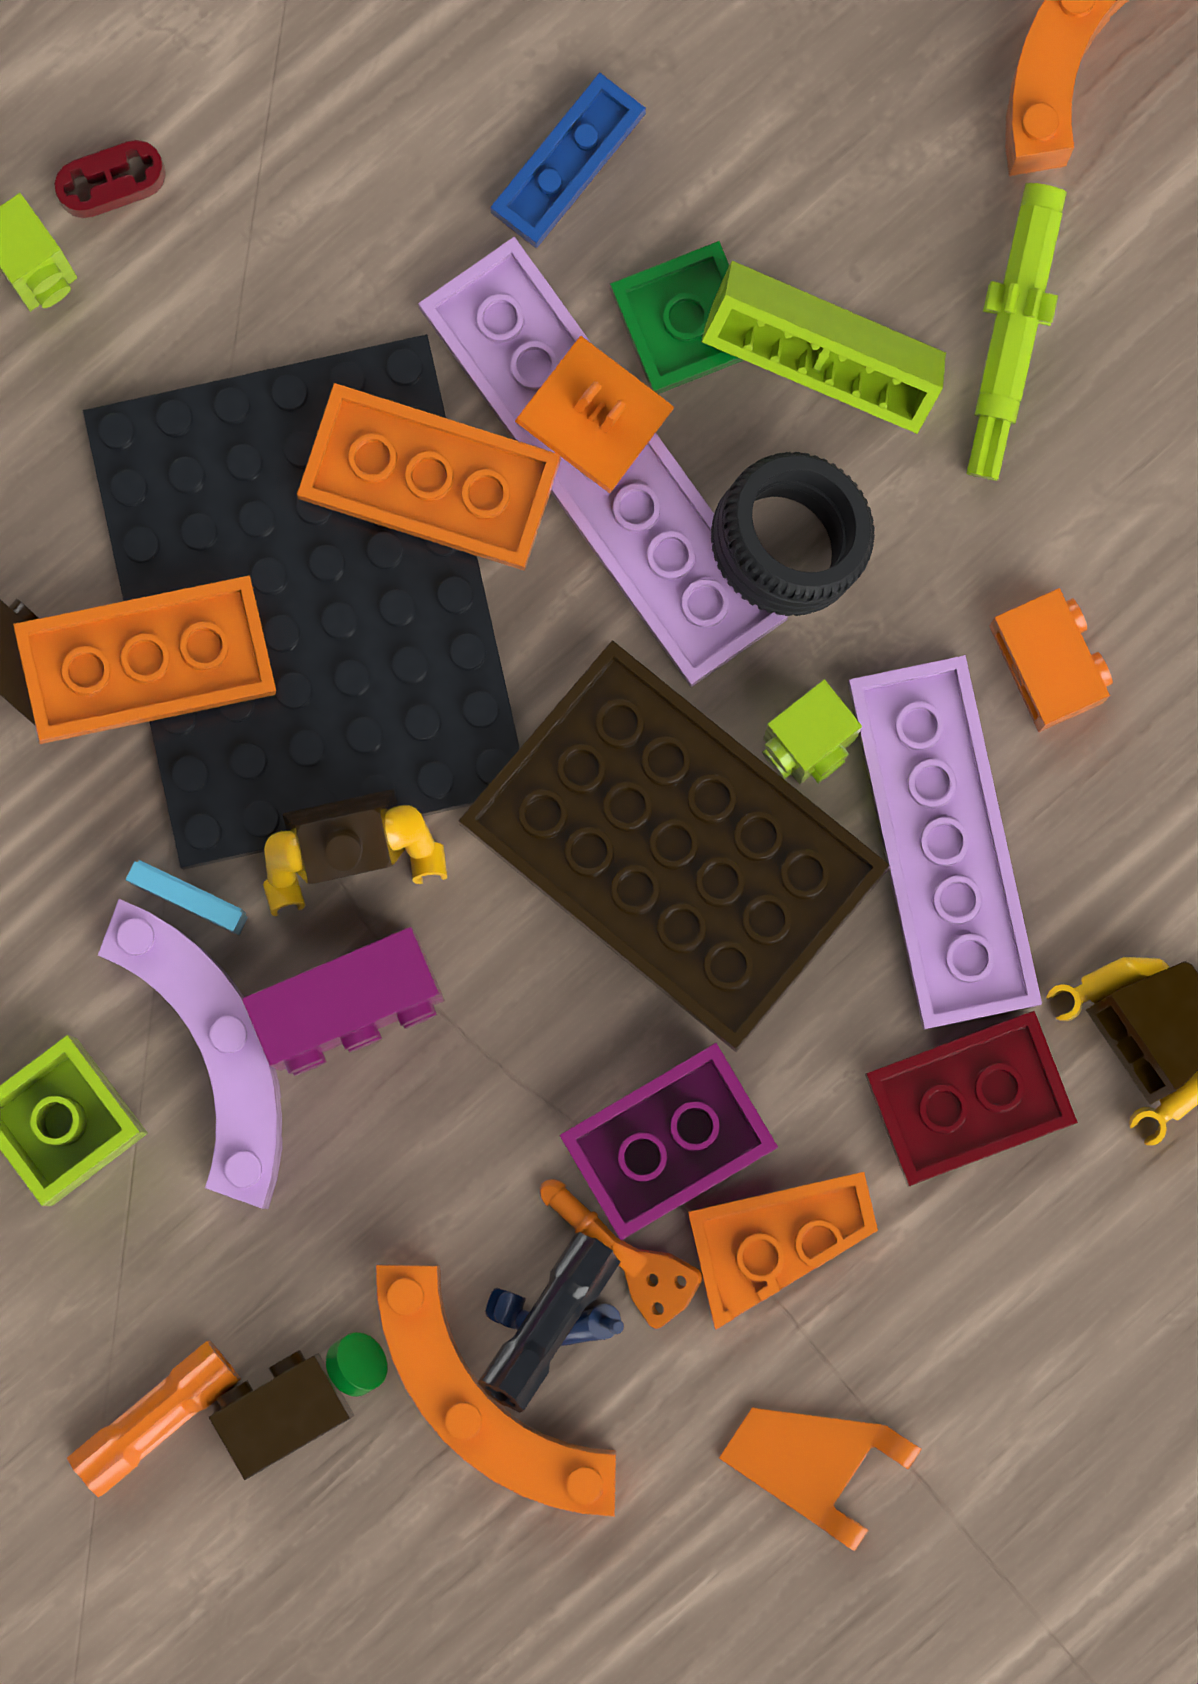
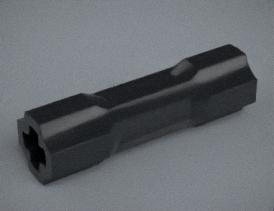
[477,1232,621,1413]

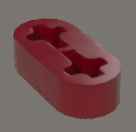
[54,140,166,218]

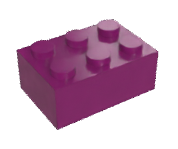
[242,927,445,1076]
[559,1043,778,1240]

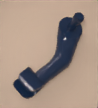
[485,1288,624,1346]

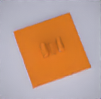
[515,335,675,494]

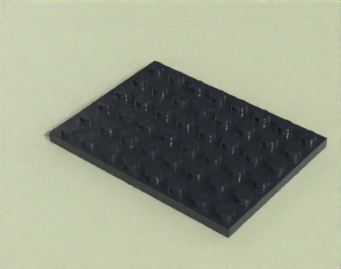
[83,334,520,870]

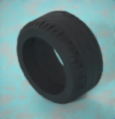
[711,452,875,616]

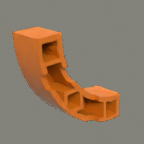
[1005,0,1129,176]
[376,1264,616,1517]

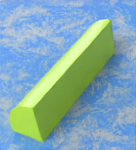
[702,261,946,434]

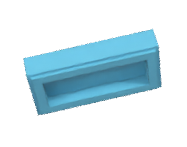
[125,860,248,935]

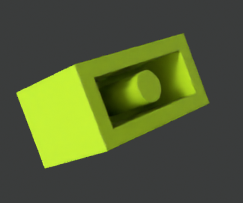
[0,193,78,312]

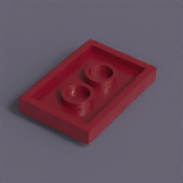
[865,1010,1078,1187]

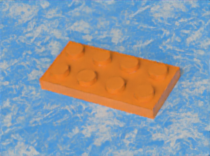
[297,383,561,571]
[13,575,276,744]

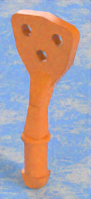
[539,1179,702,1329]

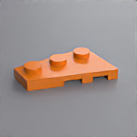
[688,1172,878,1330]

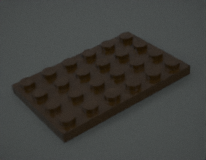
[458,640,890,1053]

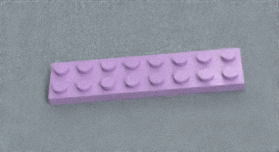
[418,237,788,687]

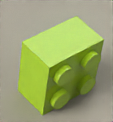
[0,1035,148,1206]

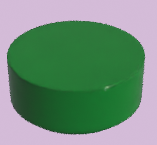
[326,1332,388,1397]

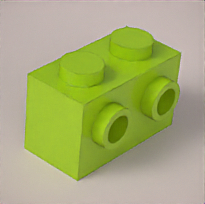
[762,679,862,784]

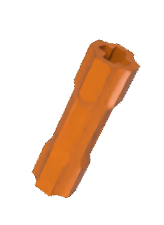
[67,1340,241,1498]

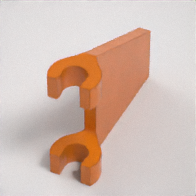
[719,1408,922,1551]

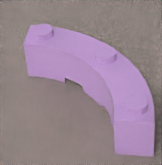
[98,899,282,1209]

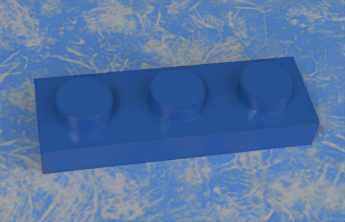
[490,72,646,249]

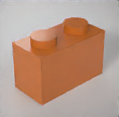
[989,588,1113,732]

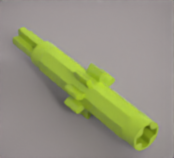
[966,183,1067,481]

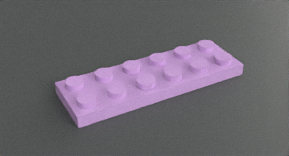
[848,655,1042,1030]

